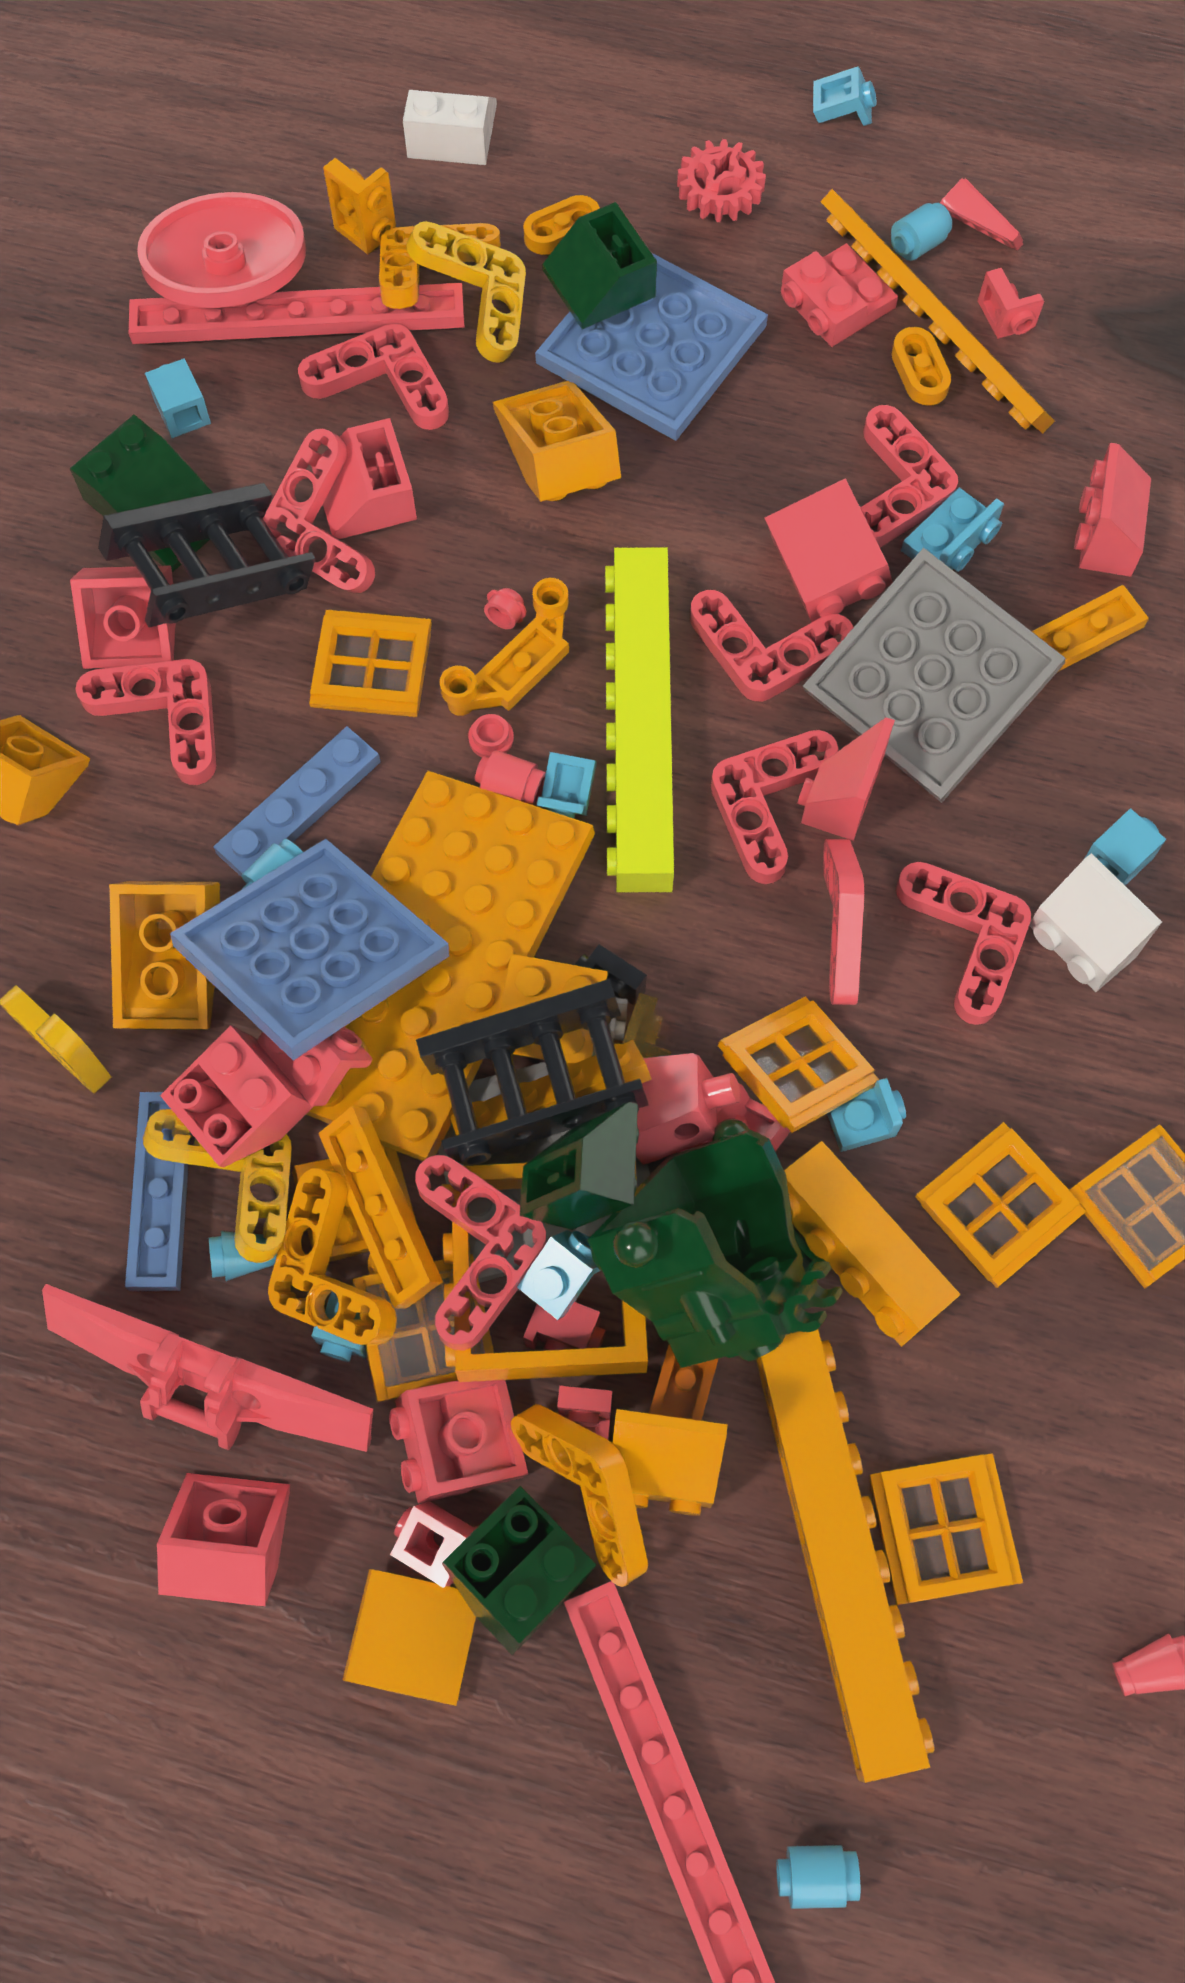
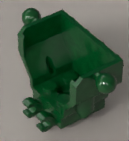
[587,1119,843,1368]

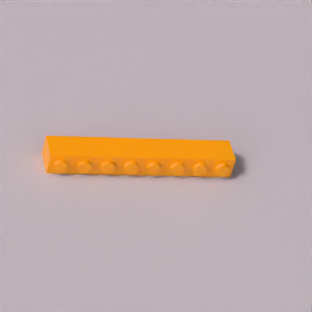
[756,1329,934,1783]

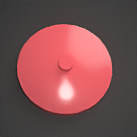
[137,192,306,308]

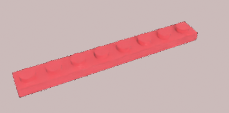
[129,283,465,344]
[564,1581,775,1983]

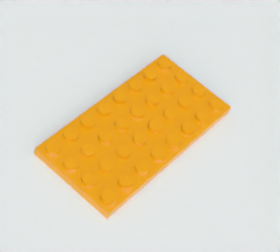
[306,771,595,1161]

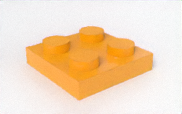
[500,954,608,1064]

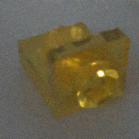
[622,993,672,1058]

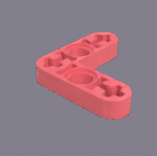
[298,323,449,430]
[860,405,958,548]
[263,428,375,593]
[690,590,854,702]
[75,659,216,785]
[711,730,838,884]
[823,839,864,1005]
[896,862,1031,1025]
[415,1155,547,1350]

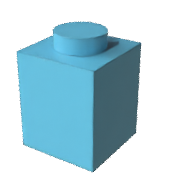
[145,358,211,438]
[1084,808,1166,885]

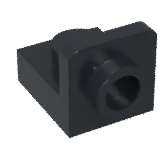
[575,944,647,1006]

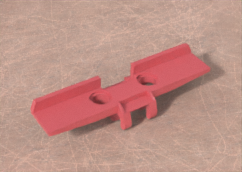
[42,1284,373,1452]

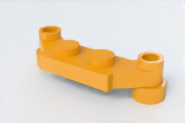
[440,578,569,716]

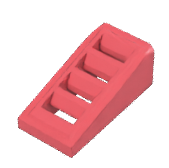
[940,178,1023,251]

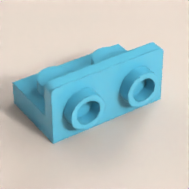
[901,487,1004,572]

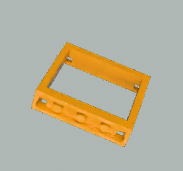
[442,1160,648,1382]

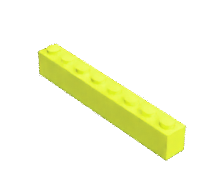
[605,547,674,892]

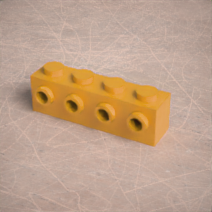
[784,1141,961,1347]

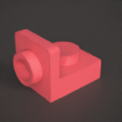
[978,268,1044,339]
[557,1386,612,1440]

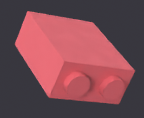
[765,478,893,623]

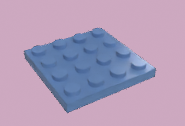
[535,253,768,441]
[170,839,449,1061]

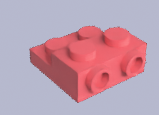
[781,243,898,347]
[389,1380,528,1504]

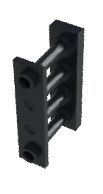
[98,483,316,627]
[416,979,649,1166]

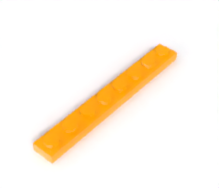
[821,189,1055,434]

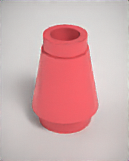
[1112,1634,1185,1696]

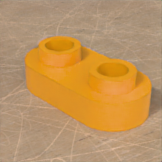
[523,195,600,255]
[891,327,951,405]

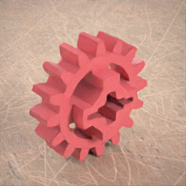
[677,139,766,222]

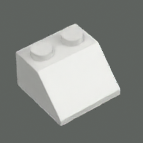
[403,90,497,165]
[1029,853,1162,992]

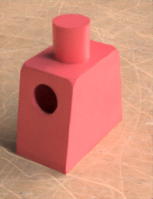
[636,1053,741,1165]

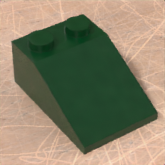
[70,414,213,573]

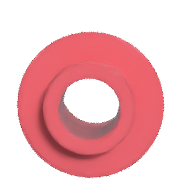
[475,750,546,806]

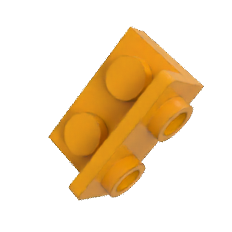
[323,158,396,255]

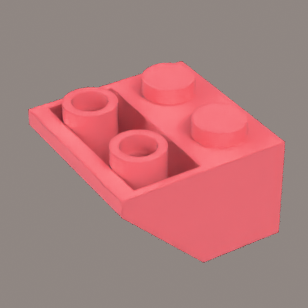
[311,418,417,539]
[1074,443,1151,577]
[160,1025,314,1168]

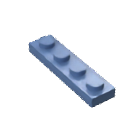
[213,726,381,877]
[125,1092,191,1291]

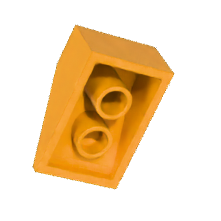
[493,381,621,502]
[109,881,220,1029]
[612,1409,728,1516]

